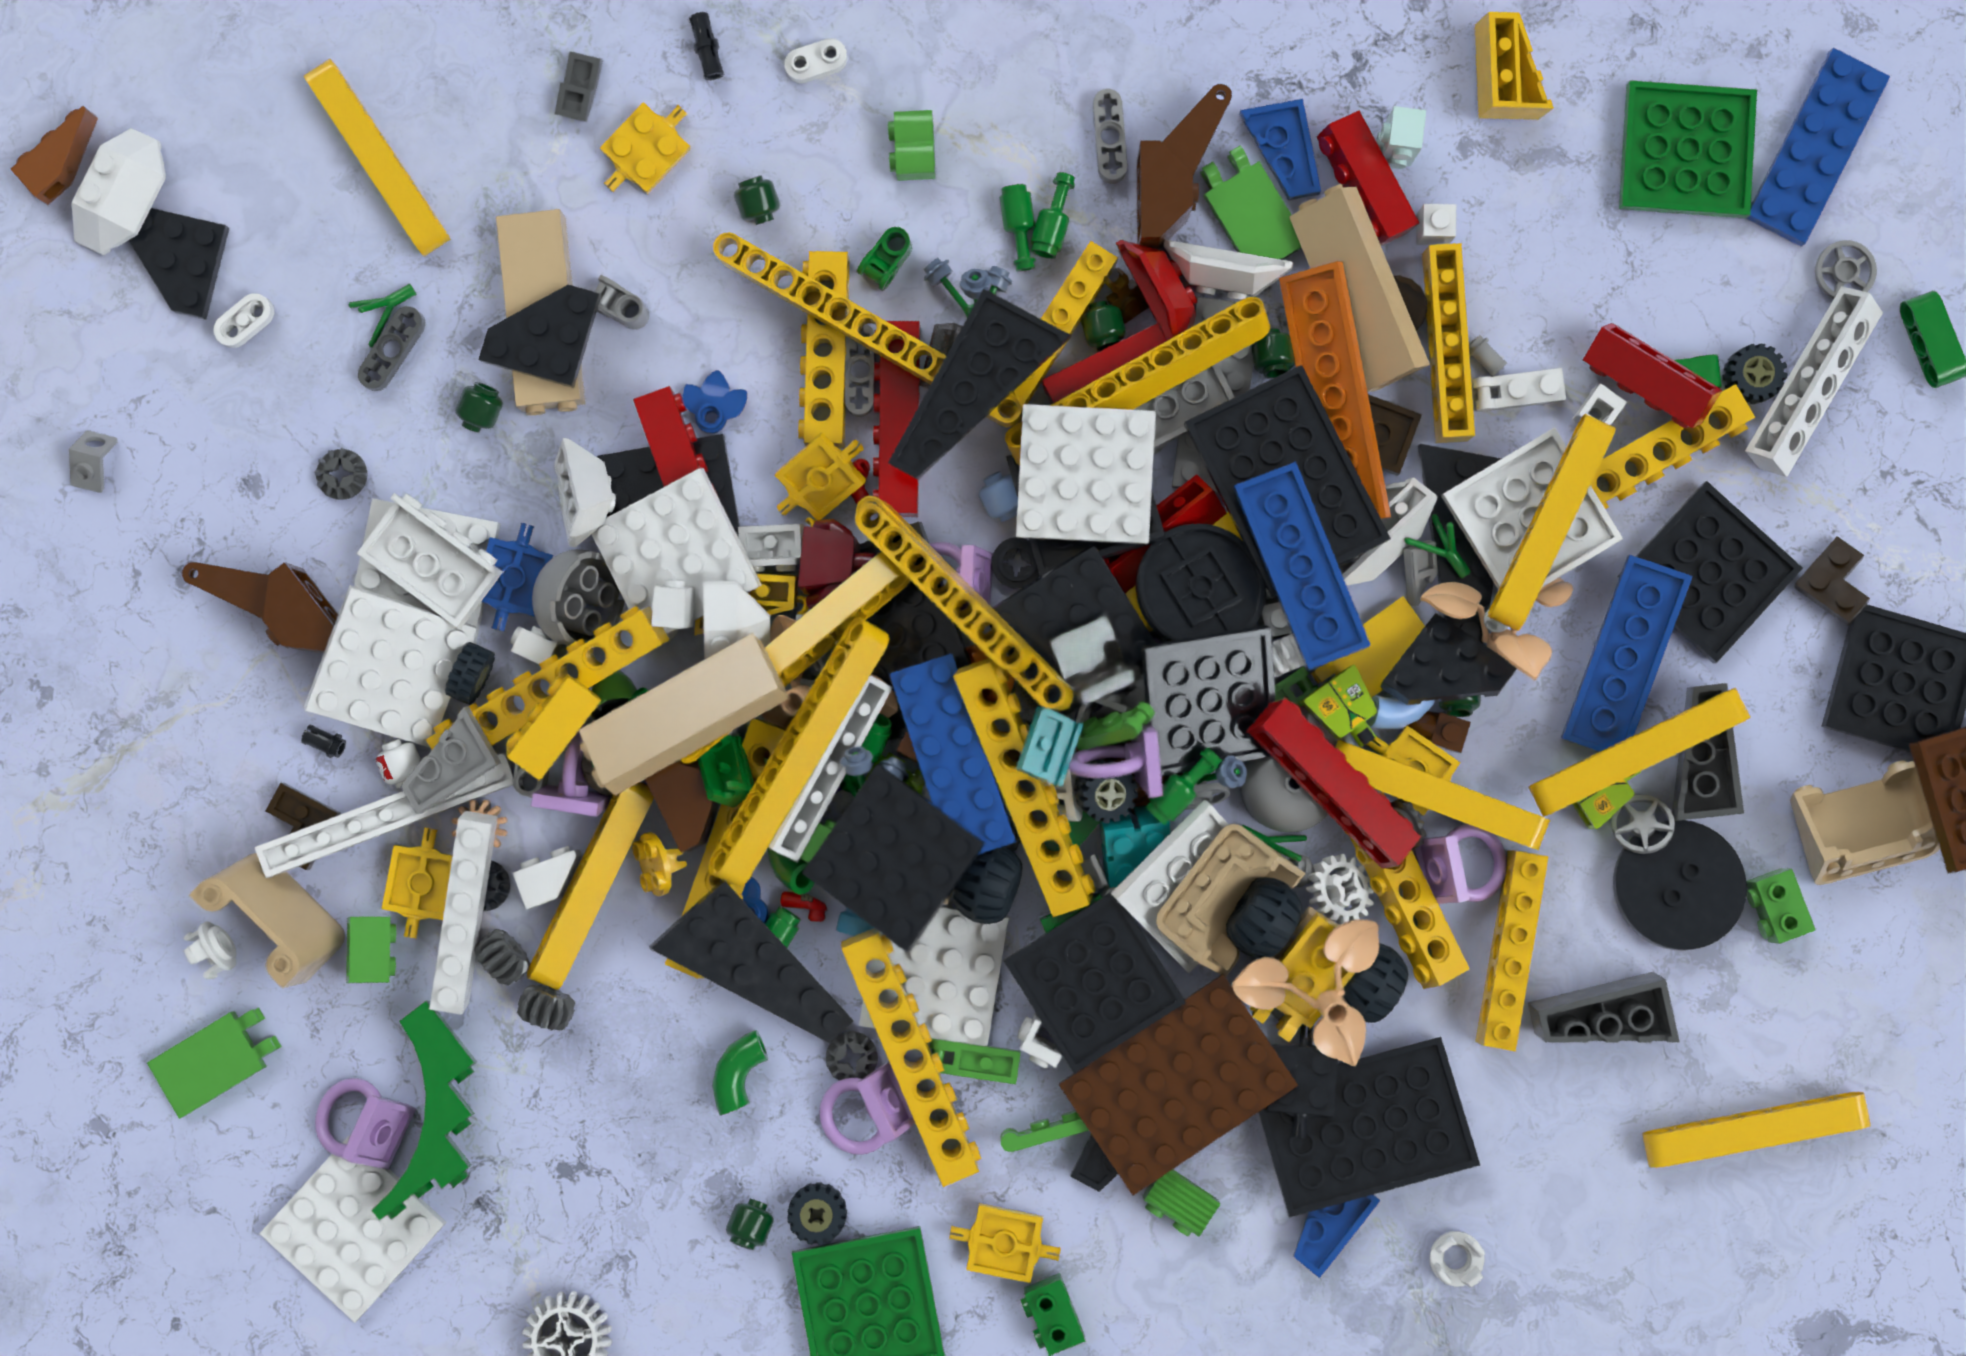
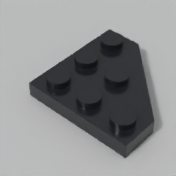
[129,208,229,320]
[478,285,601,388]
[1380,613,1517,705]

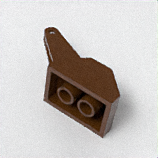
[1136,84,1232,250]
[182,562,338,653]
[645,668,720,853]

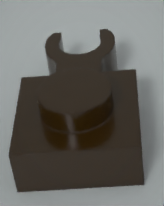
[1104,268,1149,324]

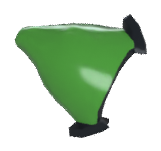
[590,670,637,721]

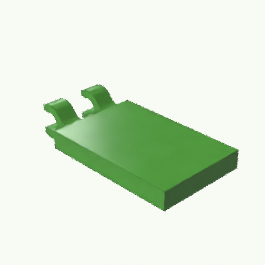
[1200,145,1302,260]
[147,1008,282,1119]

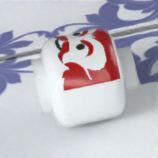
[375,738,421,788]

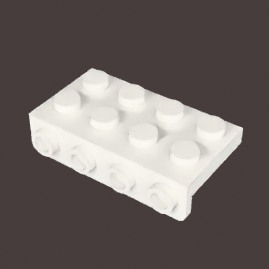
[357,493,503,629]

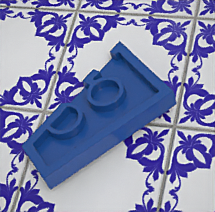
[1239,99,1321,201]
[1293,1195,1381,1278]

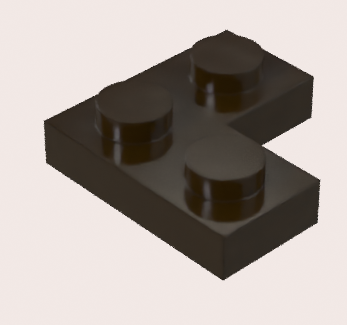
[1794,536,1870,626]
[265,783,341,870]

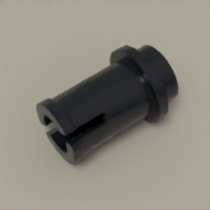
[301,724,346,758]

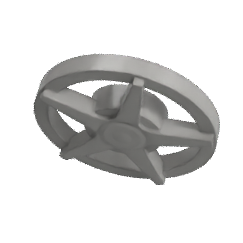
[1814,240,1877,299]
[1185,781,1230,810]
[1611,795,1675,854]

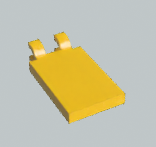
[1310,596,1425,698]
[1249,912,1355,1042]

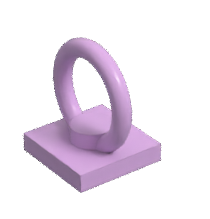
[930,542,993,611]
[1068,723,1163,797]
[531,724,610,816]
[1412,824,1507,904]
[819,1062,915,1155]
[315,1078,416,1169]

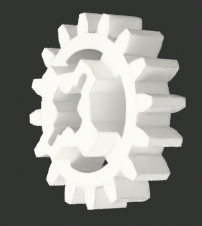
[1306,854,1375,925]

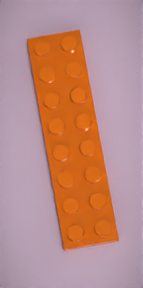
[1279,261,1391,519]

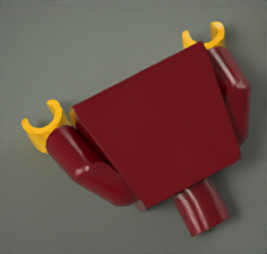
[796,517,876,615]

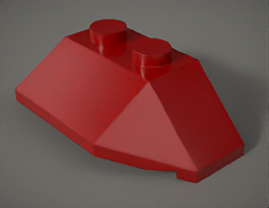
[1116,240,1198,341]

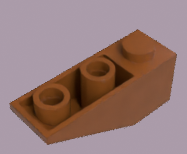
[11,106,98,205]

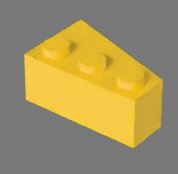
[1475,12,1554,120]
[694,573,799,636]
[505,673,601,781]

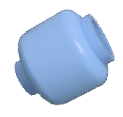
[978,471,1018,522]

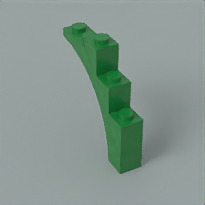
[371,1001,477,1221]

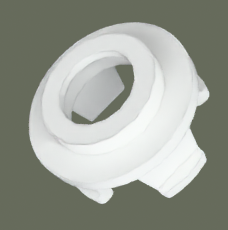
[184,922,237,979]
[1429,1231,1485,1288]

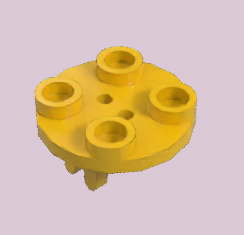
[632,832,687,897]

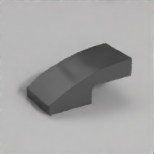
[554,51,603,122]

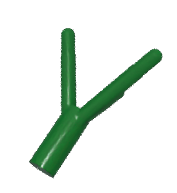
[349,283,416,348]
[1404,514,1471,578]
[1242,824,1307,862]

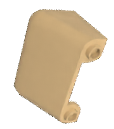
[1790,760,1940,885]
[1156,824,1306,977]
[189,853,345,989]

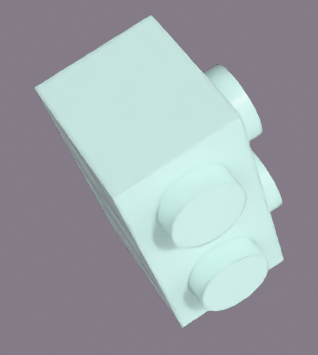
[1376,106,1426,169]

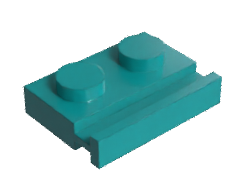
[1016,706,1083,787]

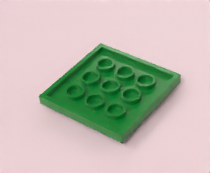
[1619,80,1757,218]
[791,1226,945,1356]

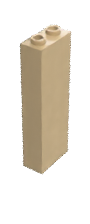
[1289,184,1430,393]
[496,209,586,416]
[579,633,789,795]

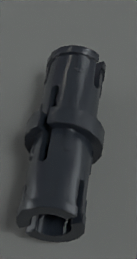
[689,12,724,81]

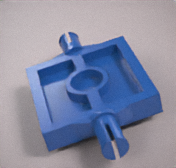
[481,523,553,632]

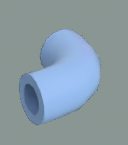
[1366,695,1435,729]

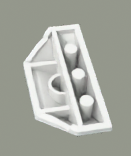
[72,128,166,255]
[1164,240,1294,300]
[554,438,616,547]
[1339,478,1437,586]
[703,581,770,660]

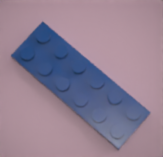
[1746,47,1891,247]
[1233,462,1371,671]
[1561,555,1693,751]
[889,654,1015,855]

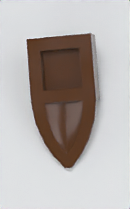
[1406,711,1471,753]

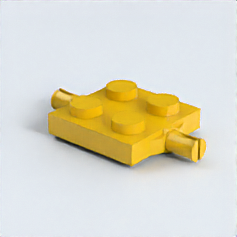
[600,102,691,195]
[774,433,866,520]
[1366,726,1461,816]
[381,827,453,939]
[949,1203,1061,1283]

